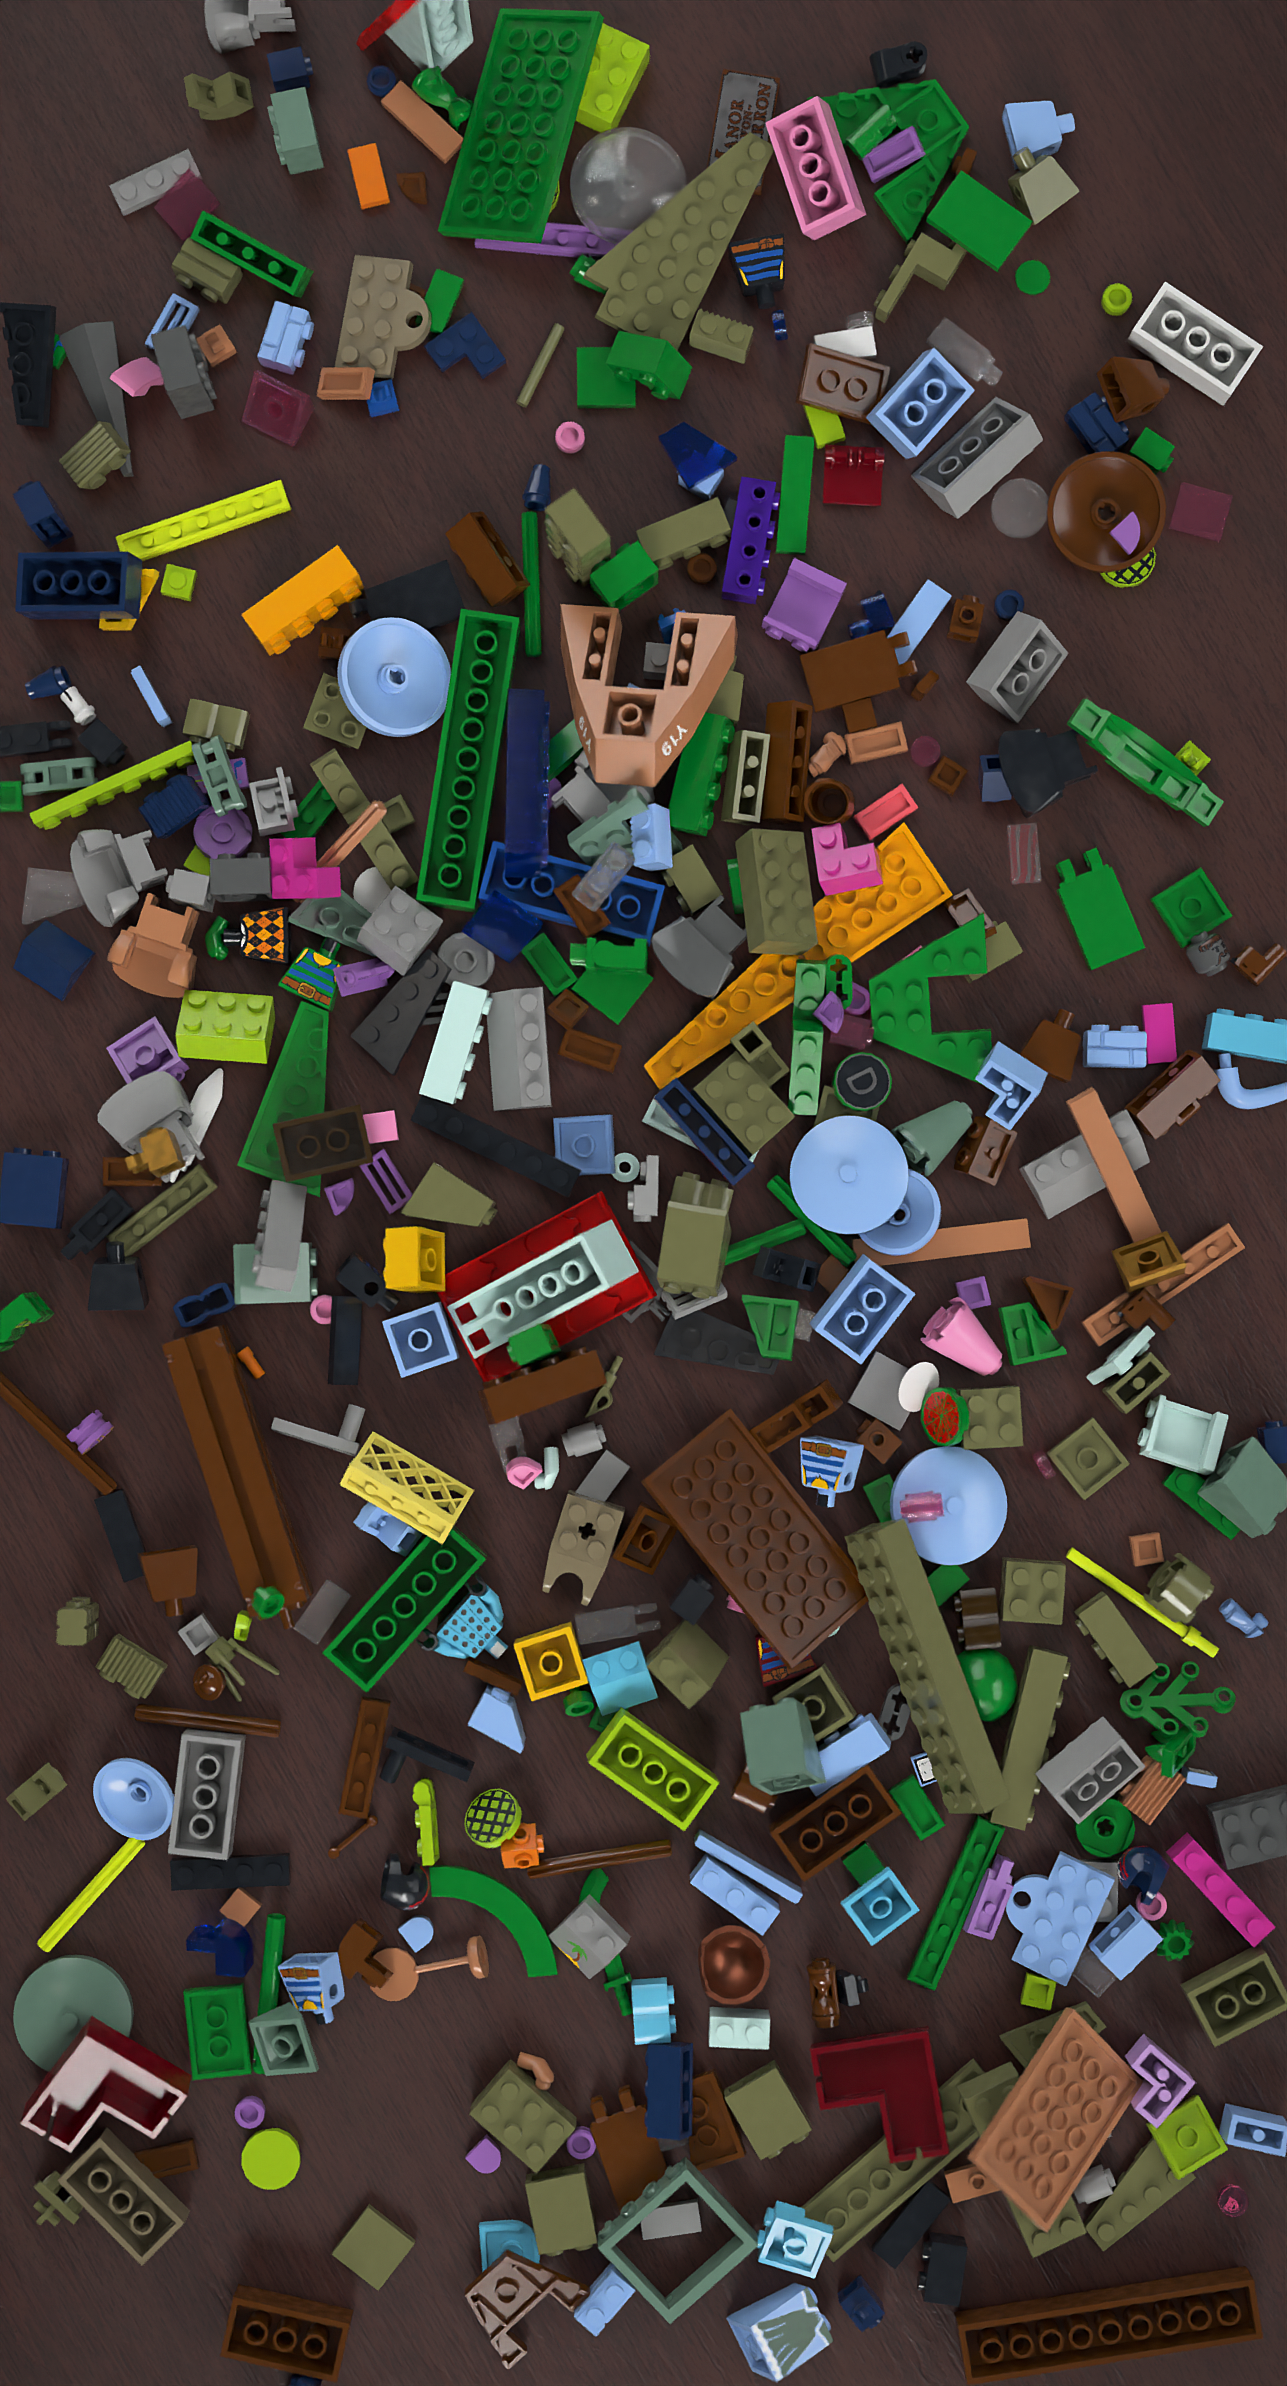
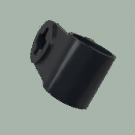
[869,41,928,88]

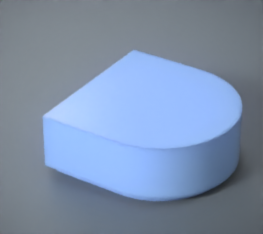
[398,1915,434,1953]

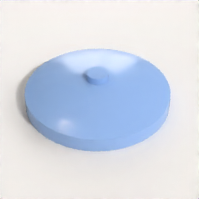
[338,617,451,737]
[790,1116,909,1234]
[890,1446,1007,1565]

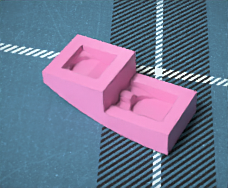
[110,357,164,397]

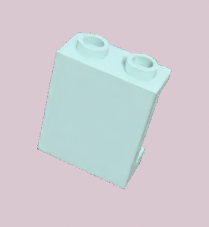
[1137,1394,1229,1475]

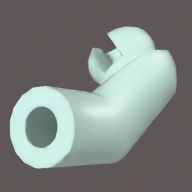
[534,1447,559,1490]

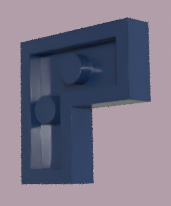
[424,312,506,380]

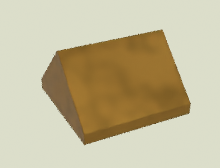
[1111,1231,1187,1294]

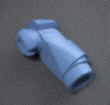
[1219,1598,1268,1638]

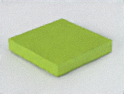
[1146,2094,1228,2180]

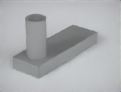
[271,1404,365,1457]

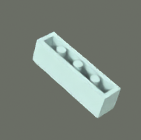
[419,980,493,1104]

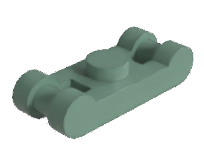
[192,735,247,817]
[20,757,98,796]

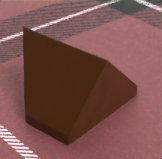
[1021,1276,1075,1331]

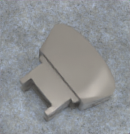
[70,829,168,927]

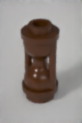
[806,1957,841,2028]

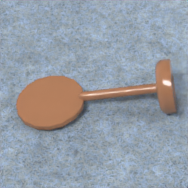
[370,1936,489,2001]

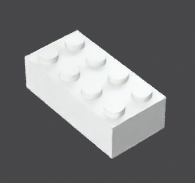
[1127,282,1263,406]

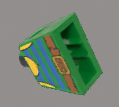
[278,937,344,1012]

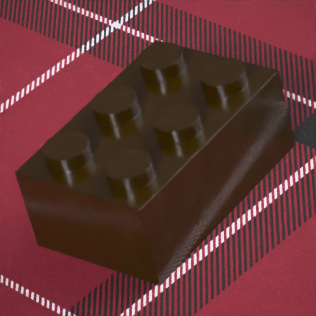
[272,1104,374,1182]

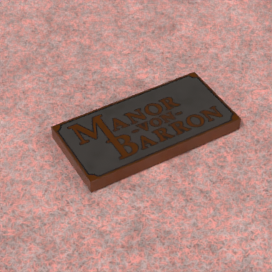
[706,69,780,196]

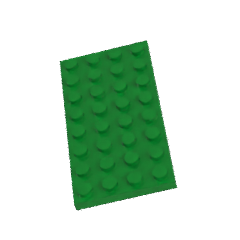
[438,8,604,244]

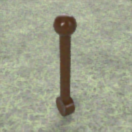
[328,1815,378,1859]

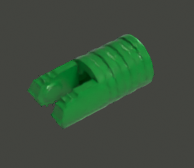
[845,104,898,160]

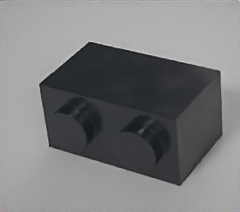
[669,1572,715,1626]
[917,2232,968,2307]

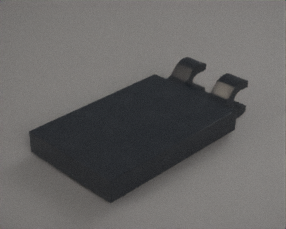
[348,559,465,631]

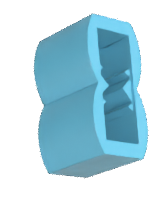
[631,1977,676,2045]

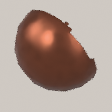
[698,1925,770,2005]

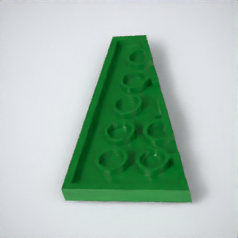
[237,1001,329,1197]

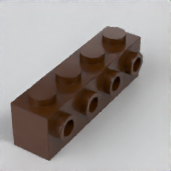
[760,700,813,825]

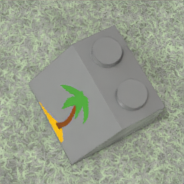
[548,1894,631,1979]

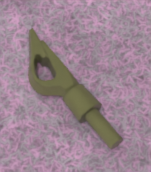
[584,1355,623,1418]

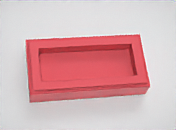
[853,784,919,841]

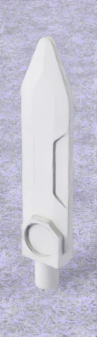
[168,1068,223,1183]

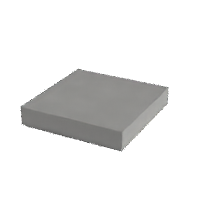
[848,1351,910,1431]

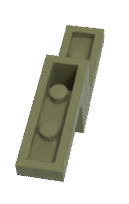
[874,233,968,323]
[310,748,419,891]

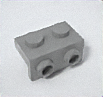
[249,767,298,836]

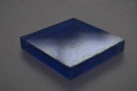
[461,890,543,963]

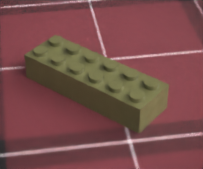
[957,2061,1087,2258]

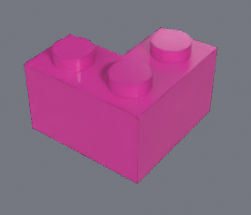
[812,823,883,896]
[269,837,341,899]

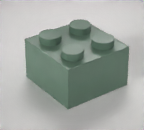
[267,87,324,175]

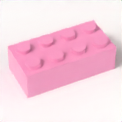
[765,96,866,240]

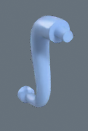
[1214,1053,1287,1109]

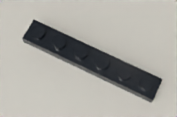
[411,1095,582,1197]

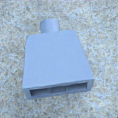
[1002,101,1075,169]

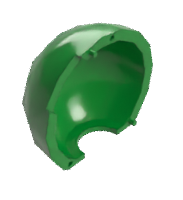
[957,1648,1018,1722]

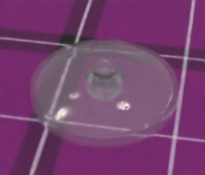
[570,127,687,244]

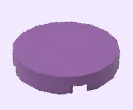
[193,806,253,859]

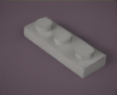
[109,149,202,216]

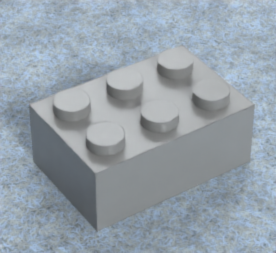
[1035,1716,1146,1824]

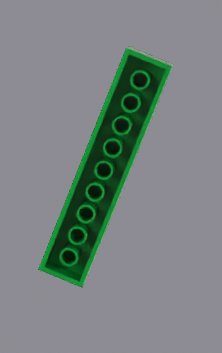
[416,609,521,913]

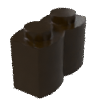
[953,1586,1001,1650]

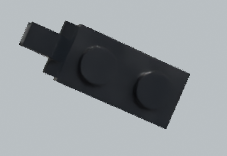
[60,1189,135,1260]

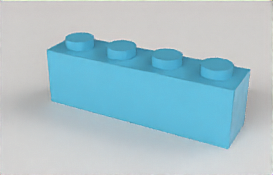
[1202,1009,1287,1064]

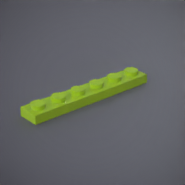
[29,741,195,830]

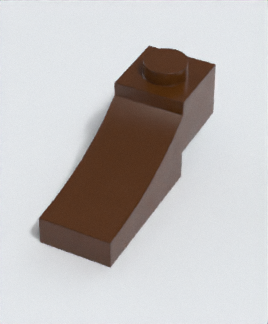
[749,1379,843,1454]

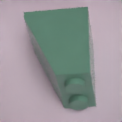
[233,1242,318,1304]
[1197,1436,1287,1538]
[740,1698,826,1795]

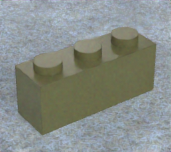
[636,497,731,570]
[721,730,770,825]
[1073,1591,1158,1688]

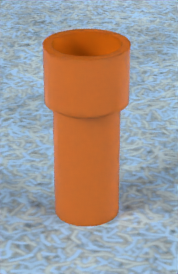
[236,1346,265,1380]

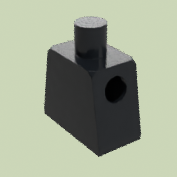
[88,1241,149,1311]

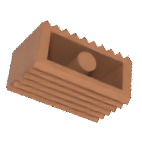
[1118,1755,1186,1825]

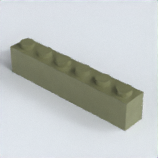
[987,1645,1070,1831]

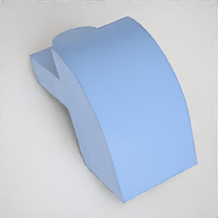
[353,1502,423,1557]

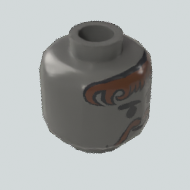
[1186,931,1230,977]

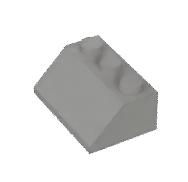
[966,611,1069,724]

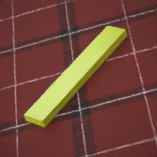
[115,479,291,561]

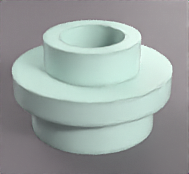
[612,1153,640,1182]

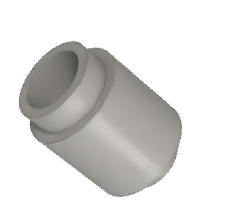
[561,1421,607,1457]
[1074,2164,1117,2204]

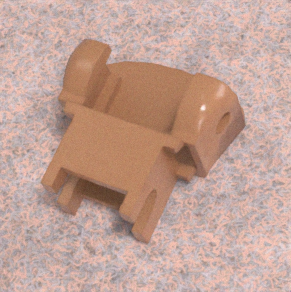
[107,893,199,998]

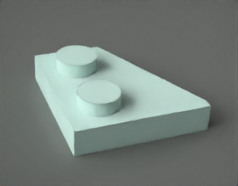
[1086,1325,1155,1385]

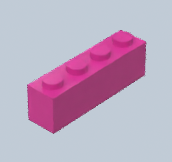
[1166,1832,1275,1947]

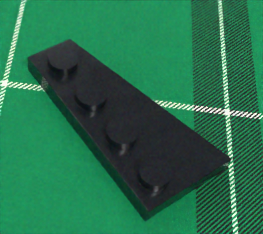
[351,949,452,1076]

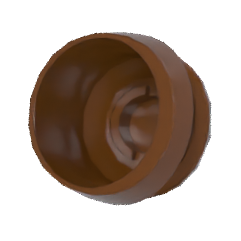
[803,778,855,826]

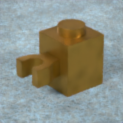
[124,1127,186,1177]

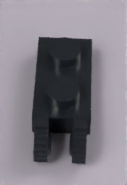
[0,720,73,758]

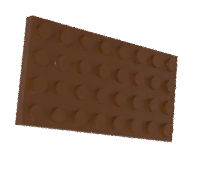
[641,1408,869,1669]

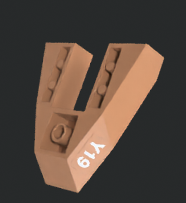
[560,604,738,787]

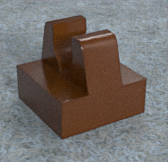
[318,627,352,660]

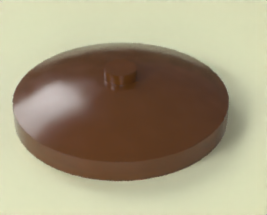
[1047,451,1166,573]

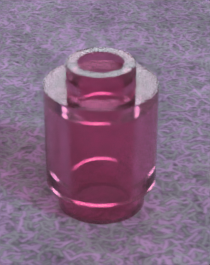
[900,1491,944,1524]

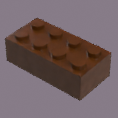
[477,1346,607,1425]
[768,1763,902,1882]
[220,2284,354,2383]

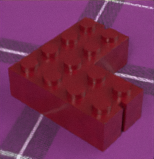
[20,2016,192,2153]
[810,2026,950,2163]

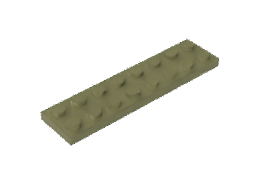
[800,2059,985,2262]

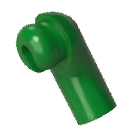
[205,915,230,960]

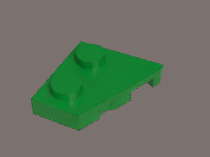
[742,1294,800,1361]
[998,1302,1067,1366]

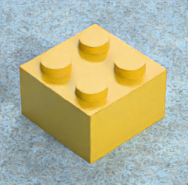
[383,1226,445,1293]
[513,1622,589,1701]

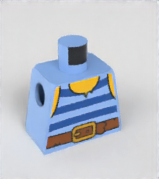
[800,1435,864,1507]
[278,1952,345,2025]

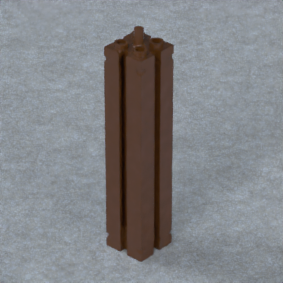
[162,1325,314,1630]

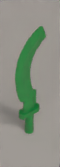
[578,1868,633,2016]

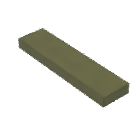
[107,1164,218,1257]

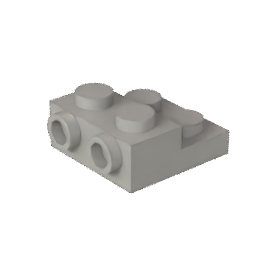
[628,1155,659,1222]

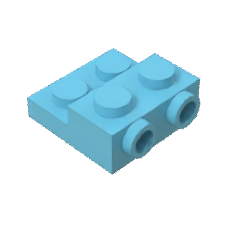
[756,2201,833,2279]

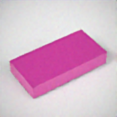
[1141,1003,1177,1064]

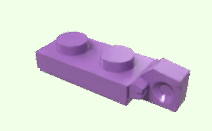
[963,1854,1014,1940]

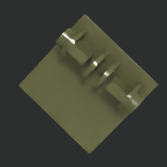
[303,673,367,749]

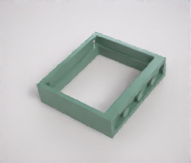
[597,2157,759,2324]

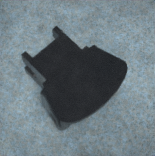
[998,728,1098,818]

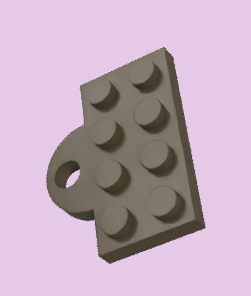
[335,255,432,379]

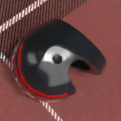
[380,1853,430,1911]

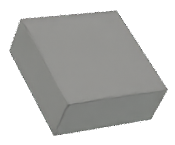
[178,1613,220,1656]

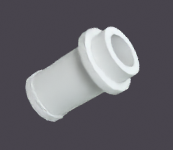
[60,686,96,725]

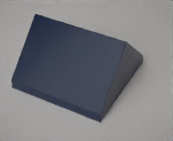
[13,920,95,1001]

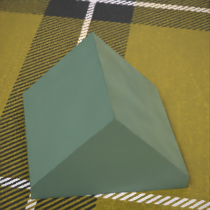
[248,2002,319,2076]

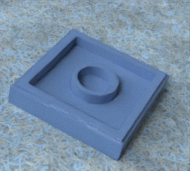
[553,1114,616,1175]

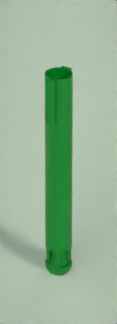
[252,1913,286,2074]

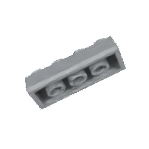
[911,397,1043,519]
[487,987,552,1111]
[1019,1110,1150,1220]

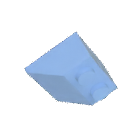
[468,1684,526,1753]

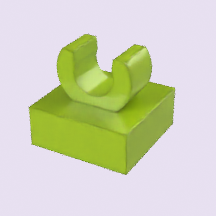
[1175,740,1211,776]

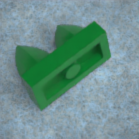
[1145,1725,1197,1778]

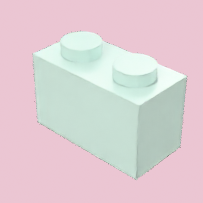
[708,2007,770,2049]

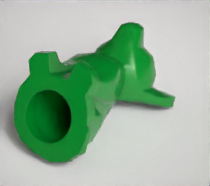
[412,66,473,132]

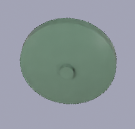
[13,1955,134,2072]

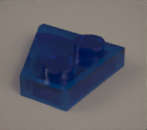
[658,422,737,490]

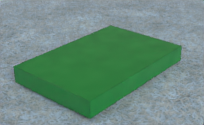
[926,170,1033,272]
[183,1983,253,2080]

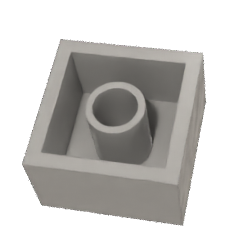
[356,886,443,976]

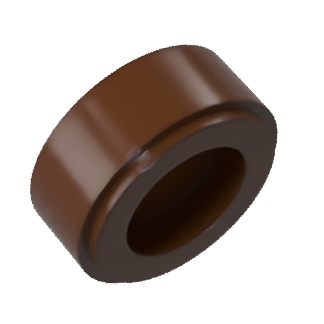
[687,553,717,585]

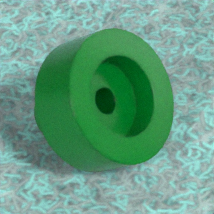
[252,1587,285,1618]
[563,1686,594,1717]

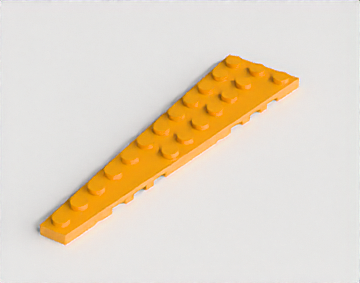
[644,822,953,1090]

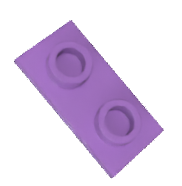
[333,958,395,997]

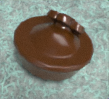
[193,1664,226,1701]

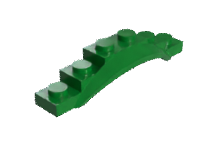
[1067,698,1224,827]

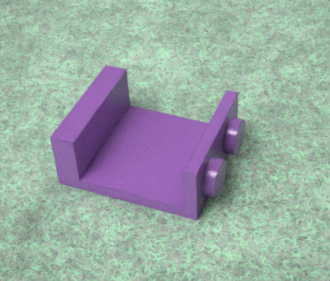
[762,558,847,653]

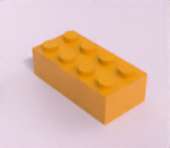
[241,545,364,656]

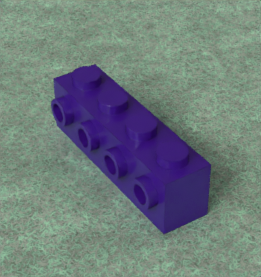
[721,476,780,604]

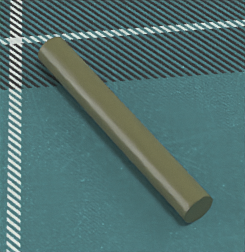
[516,323,565,408]

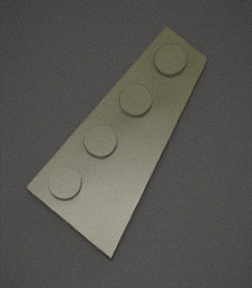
[1083,2135,1196,2252]

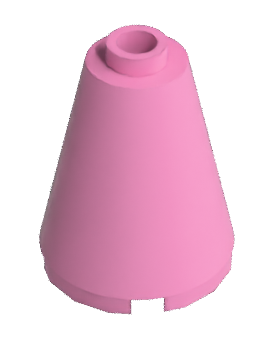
[921,1297,1002,1376]

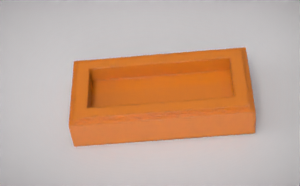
[347,143,390,209]

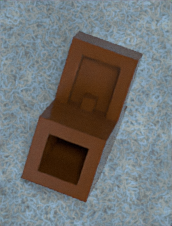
[338,1918,394,1989]

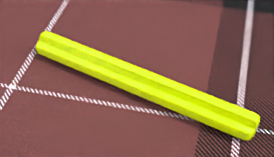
[37,1837,145,1952]

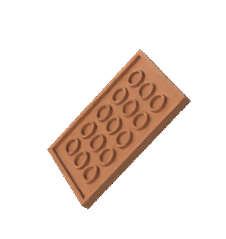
[968,2007,1143,2232]

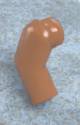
[516,2051,554,2091]

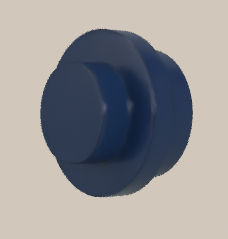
[367,66,396,96]

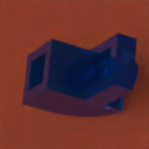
[186,1918,254,1978]

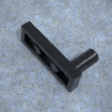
[379,1727,475,1783]

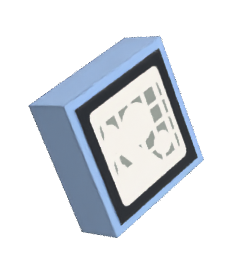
[910,1752,937,1787]
[1181,1766,1218,1788]

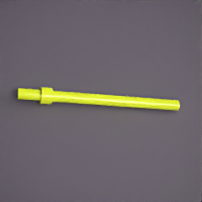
[1066,1547,1219,1658]

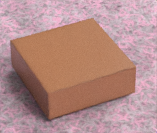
[1129,1532,1164,1567]
[219,1888,262,1929]

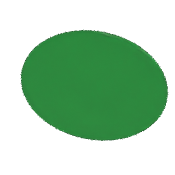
[1015,260,1050,295]

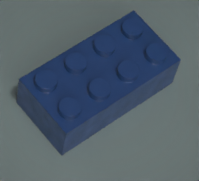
[15,552,142,619]

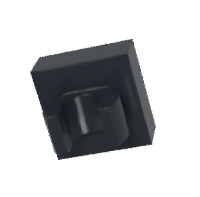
[835,1969,869,2007]

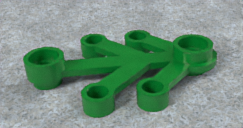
[1120,1661,1236,1739]

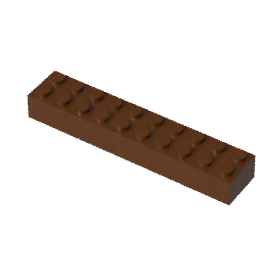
[954,2266,1263,2386]

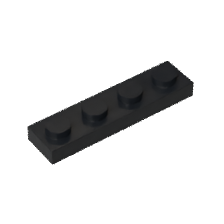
[170,1853,291,1891]

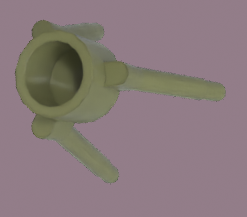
[205,1636,280,1702]

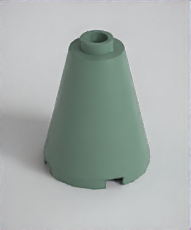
[891,1100,973,1177]

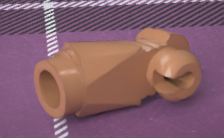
[808,732,846,778]

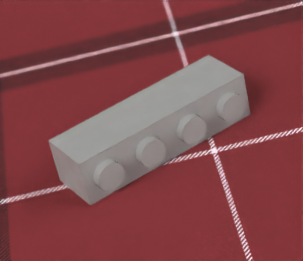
[251,1179,307,1292]

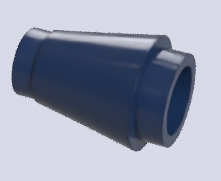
[522,464,551,511]
[25,665,72,700]

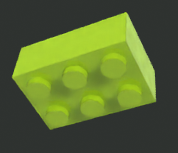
[575,23,650,138]
[175,990,275,1064]

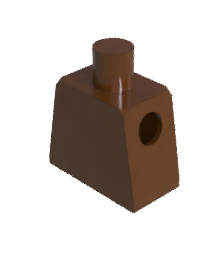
[1096,356,1170,422]
[1018,1009,1081,1083]
[138,1545,198,1617]

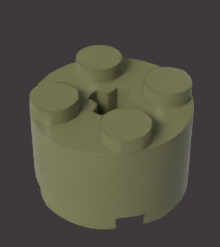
[1144,1553,1214,1624]

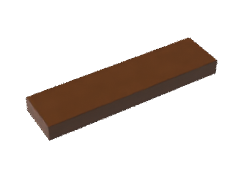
[338,1696,391,1819]

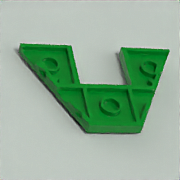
[807,79,969,244]
[869,913,992,1085]

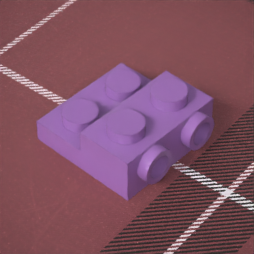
[106,1016,190,1084]

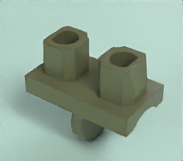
[33,2170,83,2227]

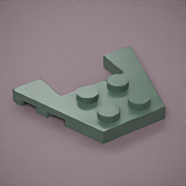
[567,787,683,870]

